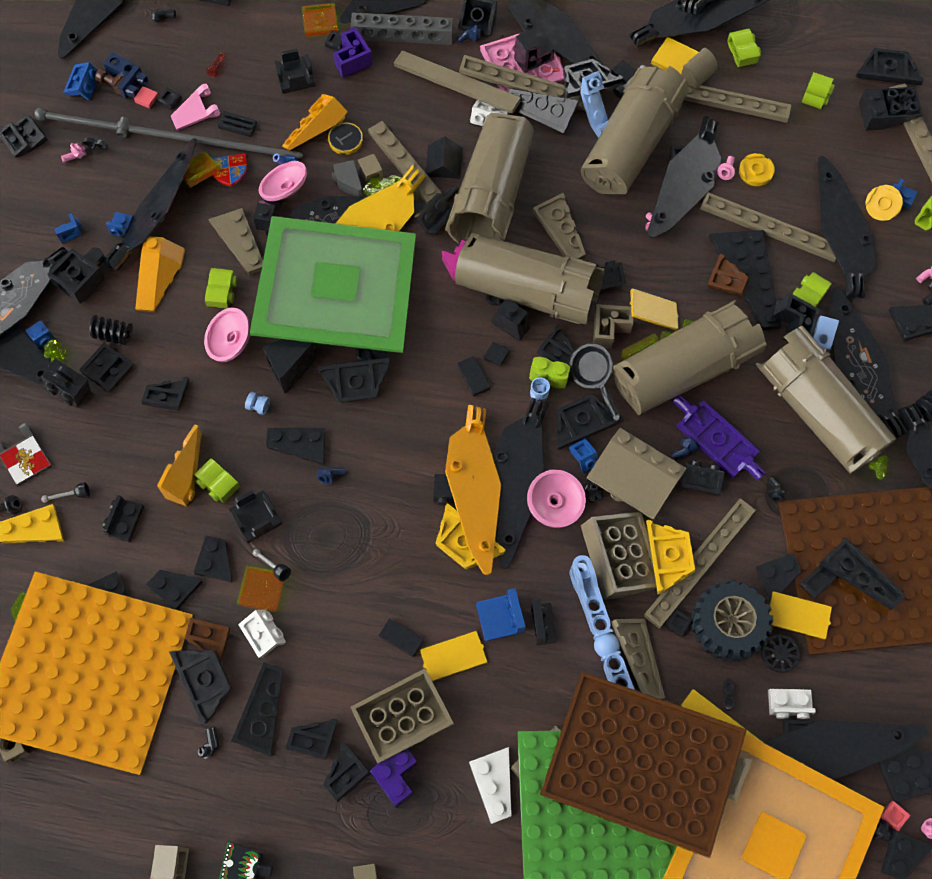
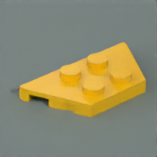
[436,503,506,570]
[646,520,695,594]

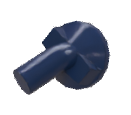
[457,24,480,43]
[672,437,699,460]
[317,467,345,485]

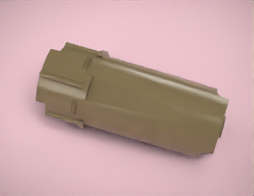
[581,66,689,194]
[445,113,534,243]
[455,233,604,325]
[612,300,767,415]
[756,325,896,474]

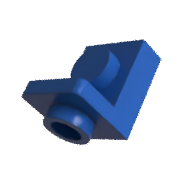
[893,178,917,209]
[106,212,133,237]
[54,213,83,243]
[25,320,55,349]
[569,439,598,473]

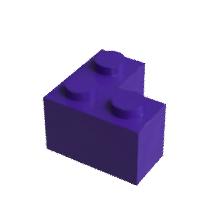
[333,27,373,78]
[370,749,418,808]

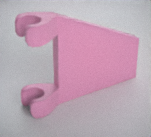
[171,84,220,131]

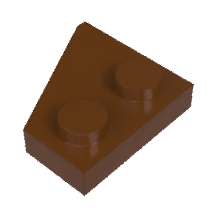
[707,254,749,296]
[185,618,231,662]

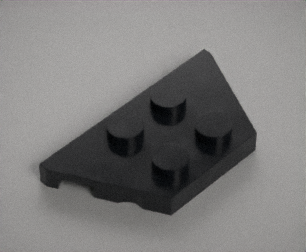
[856,48,924,85]
[563,59,623,99]
[317,358,390,403]
[557,394,624,450]
[169,650,232,725]

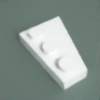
[469,747,511,824]

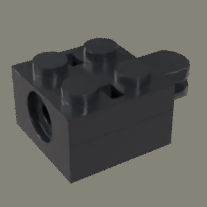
[47,247,105,304]
[41,358,91,408]

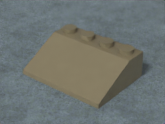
[587,428,686,520]
[581,512,656,600]
[350,669,454,764]

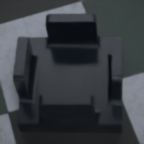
[274,49,316,94]
[229,490,282,543]

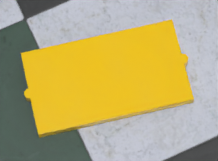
[630,288,679,330]
[769,591,832,640]
[420,631,487,682]

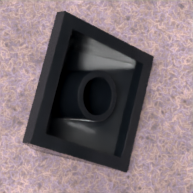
[458,0,497,36]
[425,136,463,179]

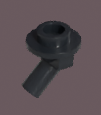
[768,476,788,502]
[0,495,22,514]
[872,822,892,841]

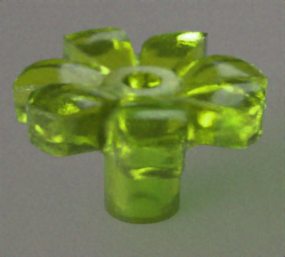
[44,339,66,362]
[869,455,888,480]

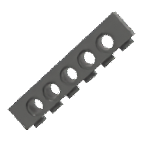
[350,13,453,45]

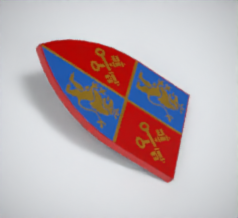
[211,153,247,187]

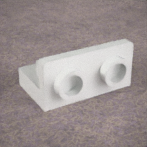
[470,100,510,126]
[238,610,286,658]
[768,689,816,719]

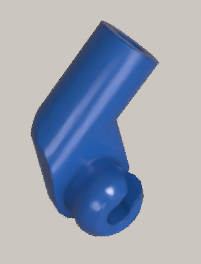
[273,153,298,164]

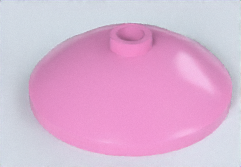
[259,161,307,201]
[204,308,251,362]
[527,470,586,528]

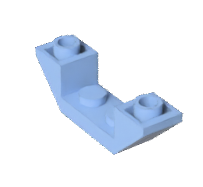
[580,71,609,138]

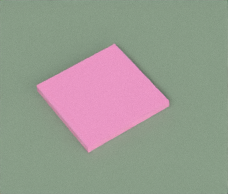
[480,33,564,92]

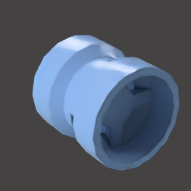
[530,377,550,402]
[245,391,270,415]

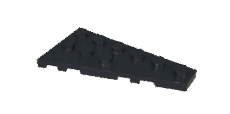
[708,230,781,330]

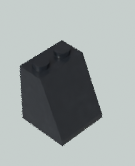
[263,339,317,394]

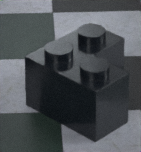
[514,30,555,73]
[773,293,820,342]

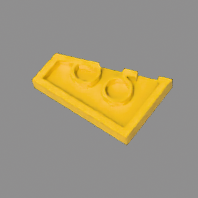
[0,504,64,543]

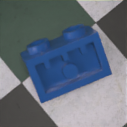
[64,62,98,100]

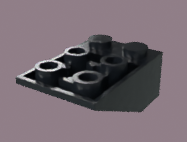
[859,86,923,131]

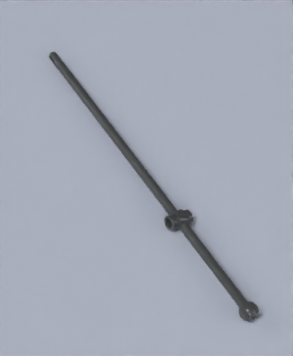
[34,107,303,159]

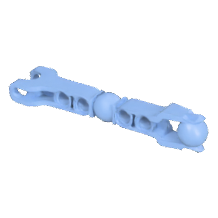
[569,555,635,690]

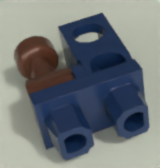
[95,52,148,99]

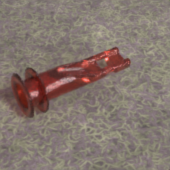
[206,52,226,77]

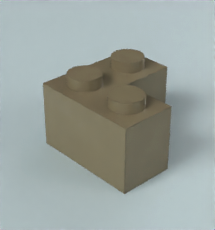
[593,304,633,349]

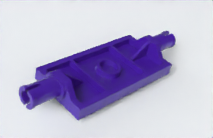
[673,394,766,481]

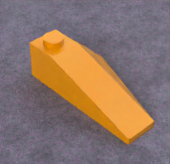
[282,94,348,150]
[135,236,185,312]
[157,425,202,507]

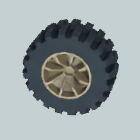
[691,580,773,662]

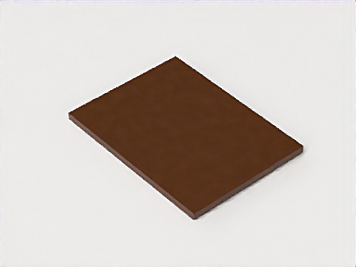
[540,671,747,858]

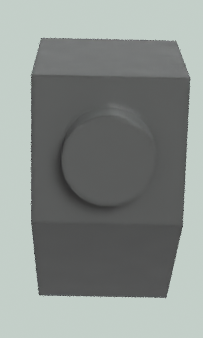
[331,160,363,197]

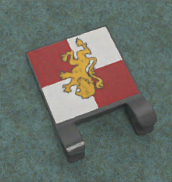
[0,423,52,486]

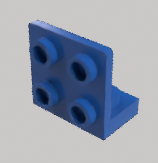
[476,588,525,641]

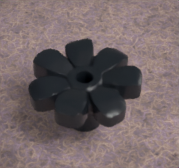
[582,479,605,503]

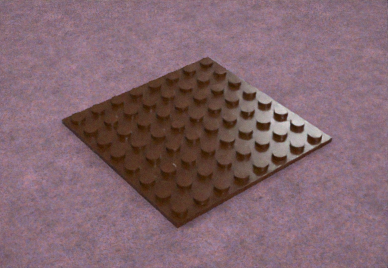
[778,487,932,655]

